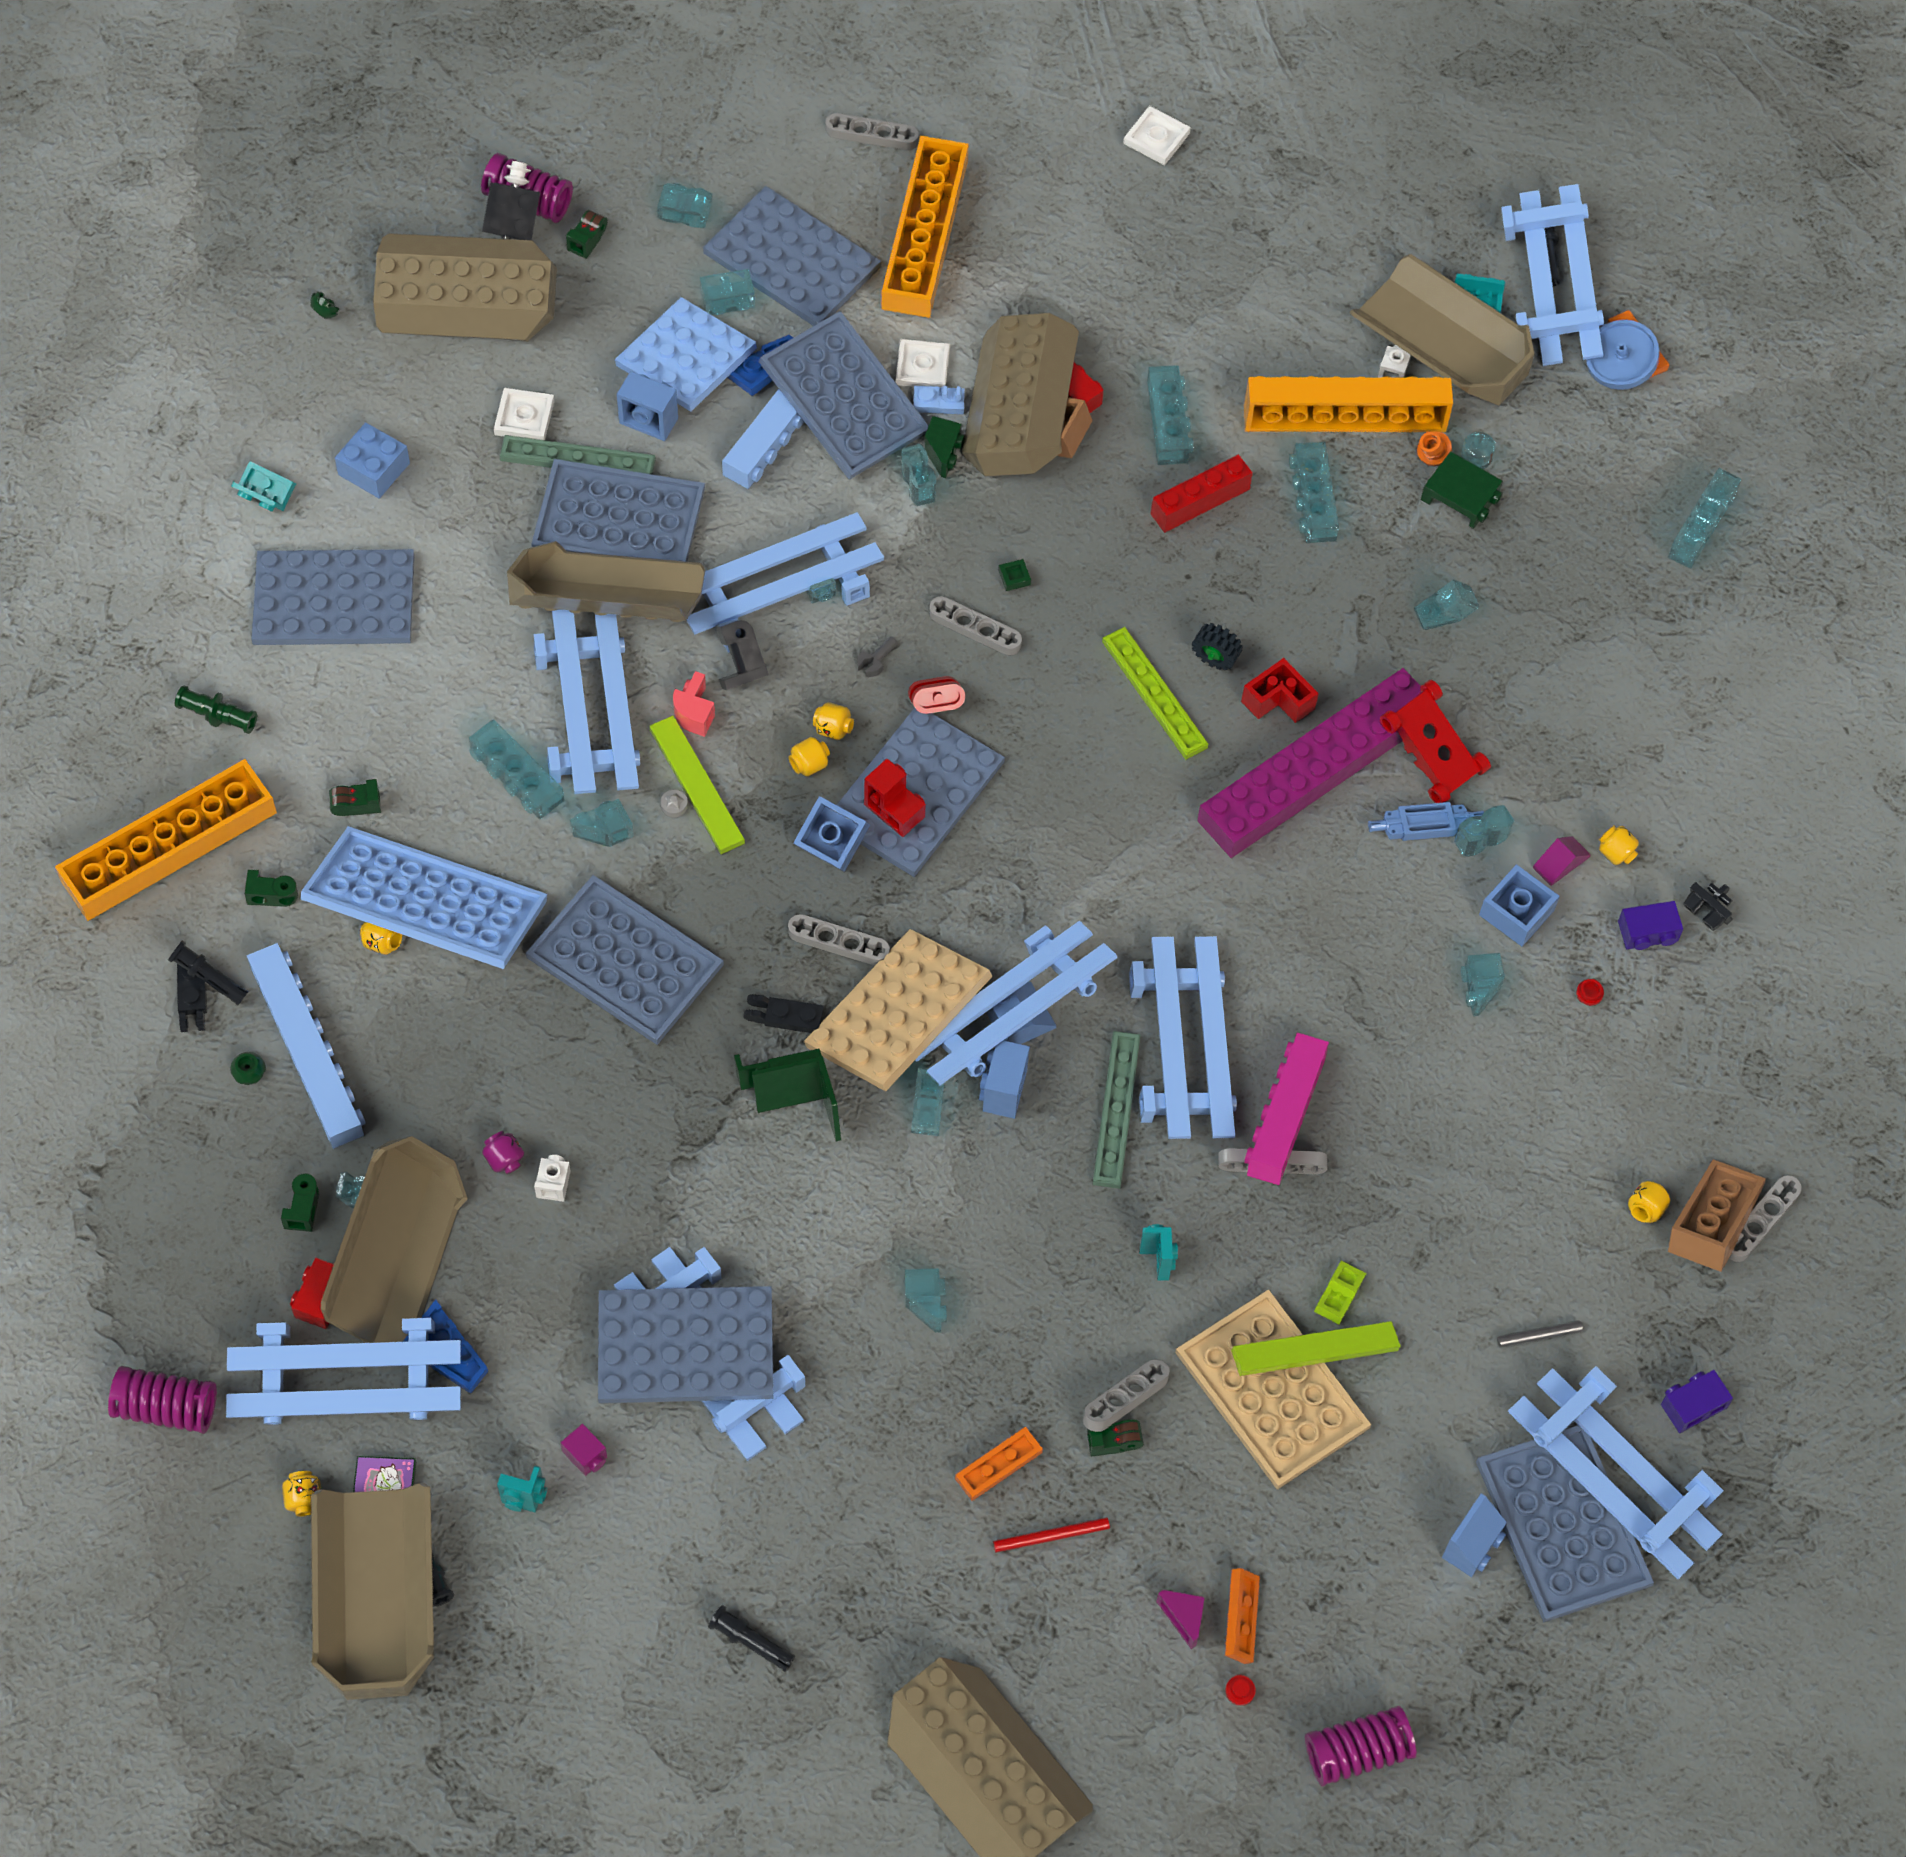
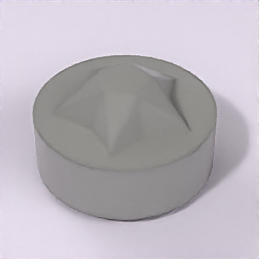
[661,790,688,818]

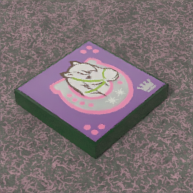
[353,1456,417,1492]

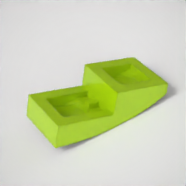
[1314,1261,1367,1325]

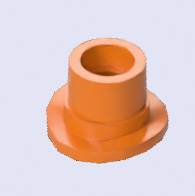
[1417,431,1452,466]

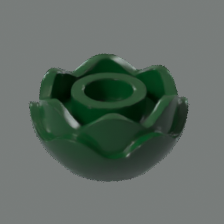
[310,292,340,319]
[230,1052,266,1085]

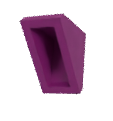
[1533,836,1591,886]
[1156,1590,1205,1649]

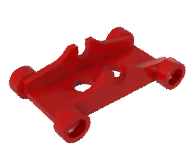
[1380,680,1491,803]

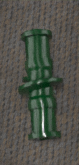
[175,685,258,734]

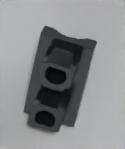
[1684,882,1733,931]

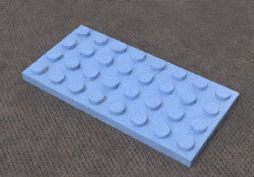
[301,826,547,969]

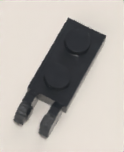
[177,964,207,1032]
[743,994,824,1033]

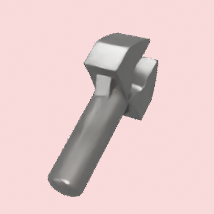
[857,637,897,677]

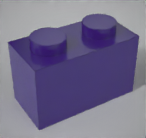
[1618,901,1683,950]
[1661,1370,1733,1434]

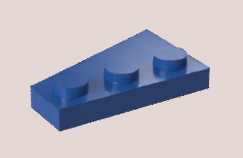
[727,335,793,396]
[402,1299,488,1394]

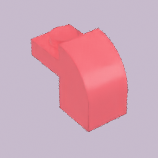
[673,671,715,737]

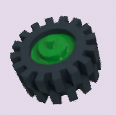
[1191,623,1243,670]

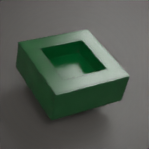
[998,559,1031,591]

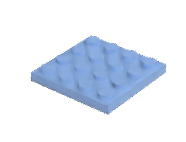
[615,297,757,412]

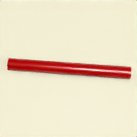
[993,1517,1110,1553]

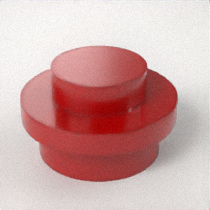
[1576,979,1604,1006]
[1225,1675,1256,1706]

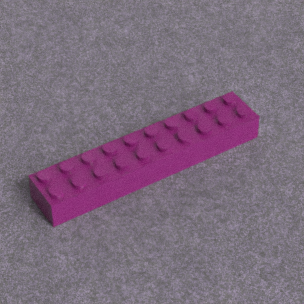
[1197,668,1438,858]

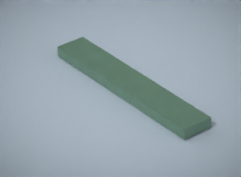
[500,435,656,475]
[1093,1031,1141,1189]

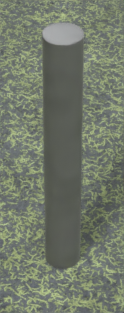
[1497,1321,1583,1348]

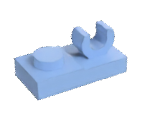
[913,386,965,414]

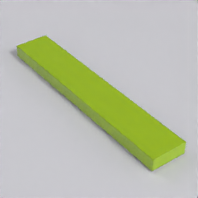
[1102,627,1209,760]
[649,716,745,854]
[1231,1321,1401,1376]

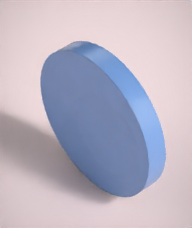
[1586,320,1660,390]

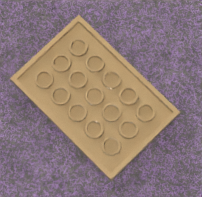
[804,929,992,1091]
[1175,1289,1371,1490]

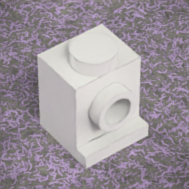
[1378,345,1411,378]
[534,1155,570,1202]

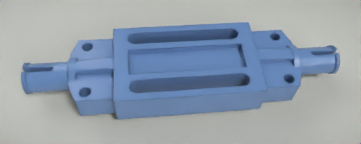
[1368,802,1485,841]

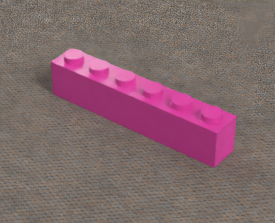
[1244,1032,1329,1185]

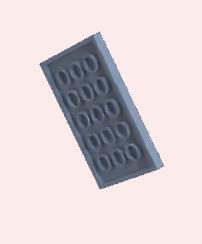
[703,186,881,326]
[759,311,929,480]
[531,459,705,562]
[251,549,415,645]
[837,708,1005,877]
[526,875,724,1045]
[598,1286,773,1403]
[1476,1425,1654,1623]

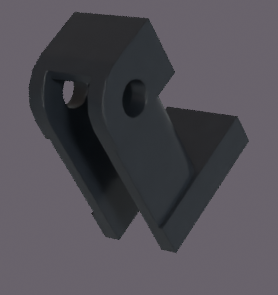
[716,620,769,690]

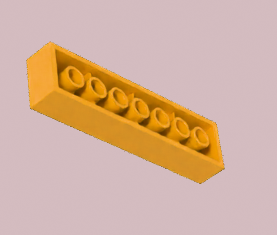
[881,136,969,318]
[1244,376,1453,432]
[55,759,277,921]

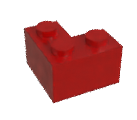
[1241,658,1319,723]
[864,759,926,837]

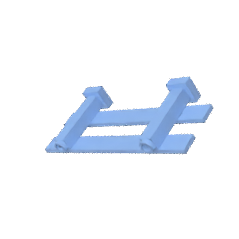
[1501,184,1604,366]
[686,512,884,653]
[534,610,640,794]
[915,921,1117,1085]
[1129,936,1237,1139]
[614,1247,806,1461]
[226,1318,461,1425]
[1508,1366,1724,1579]

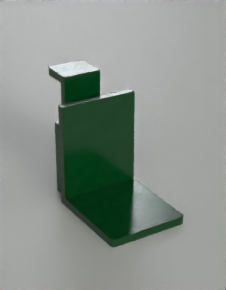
[734,1048,841,1142]

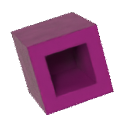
[560,1423,607,1476]

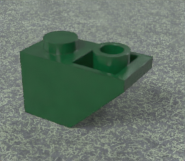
[925,416,965,478]

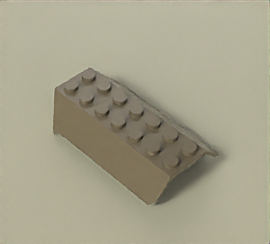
[373,234,557,342]
[1350,254,1534,406]
[962,313,1079,476]
[507,541,705,622]
[321,1136,468,1343]
[311,1483,434,1700]
[887,1657,1093,1857]

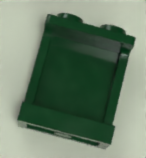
[1421,451,1503,529]

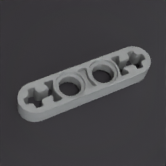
[826,113,919,150]
[929,597,1022,655]
[788,914,890,966]
[1218,1148,1328,1174]
[1729,1176,1802,1262]
[1083,1360,1170,1432]

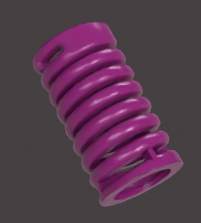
[481,153,573,223]
[108,1366,217,1434]
[1305,1705,1416,1787]

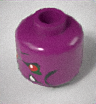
[482,1131,524,1174]

